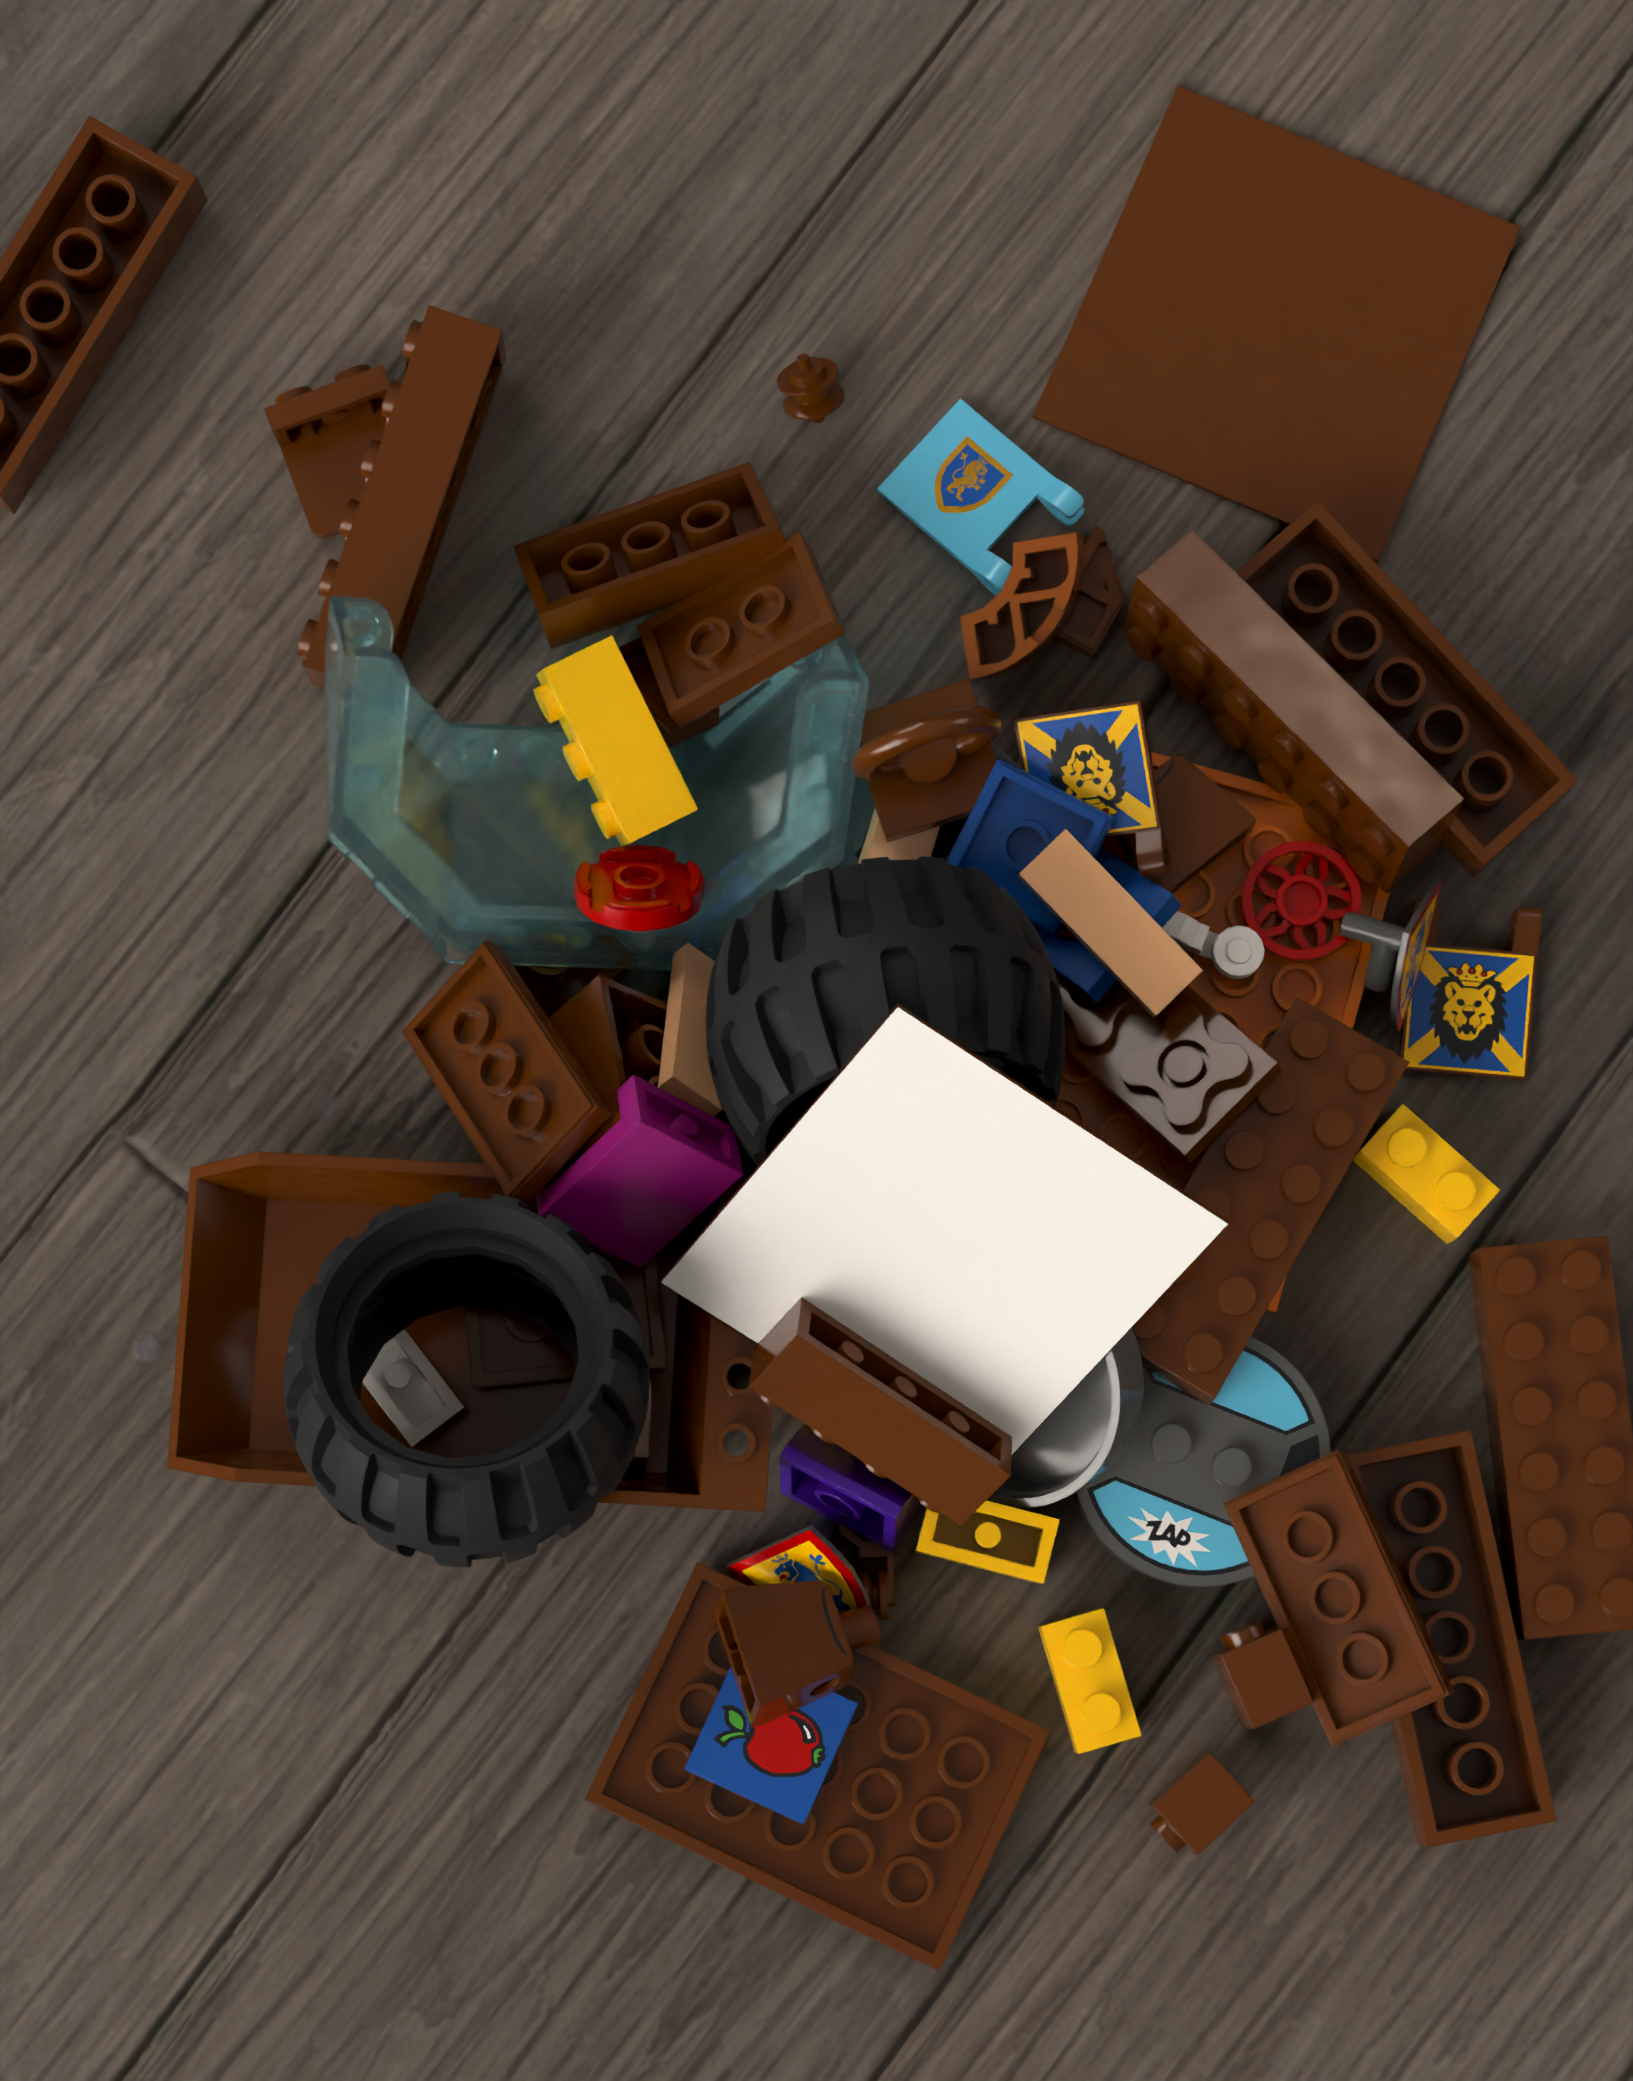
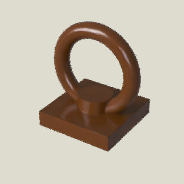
[847,678,1002,843]

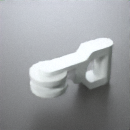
[1163,912,1265,980]

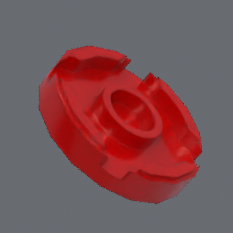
[574,845,704,932]

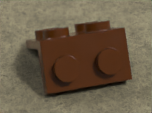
[264,364,390,539]

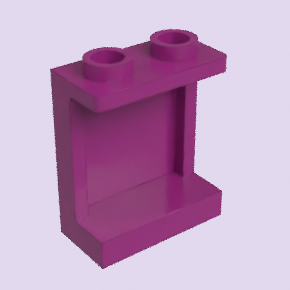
[536,1075,743,1268]

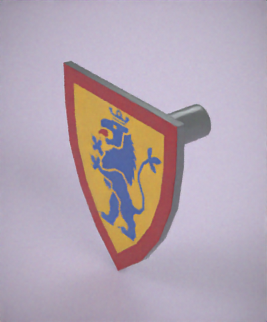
[1340,876,1442,1033]
[725,1513,871,1613]

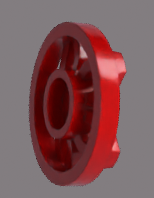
[1241,841,1362,962]

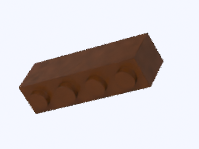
[749,1297,1012,1525]

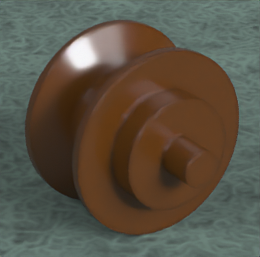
[777,354,845,423]

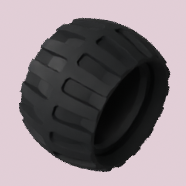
[705,856,1066,1166]
[283,1191,650,1568]

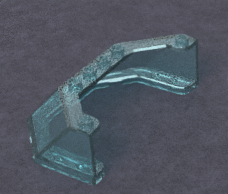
[325,596,870,971]

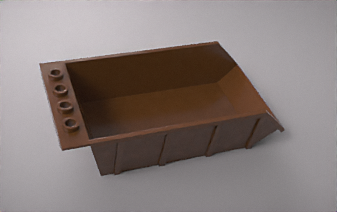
[167,1151,772,1512]

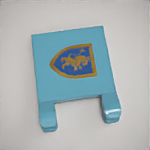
[877,398,1084,596]

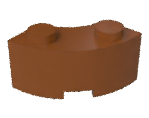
[960,532,1085,681]

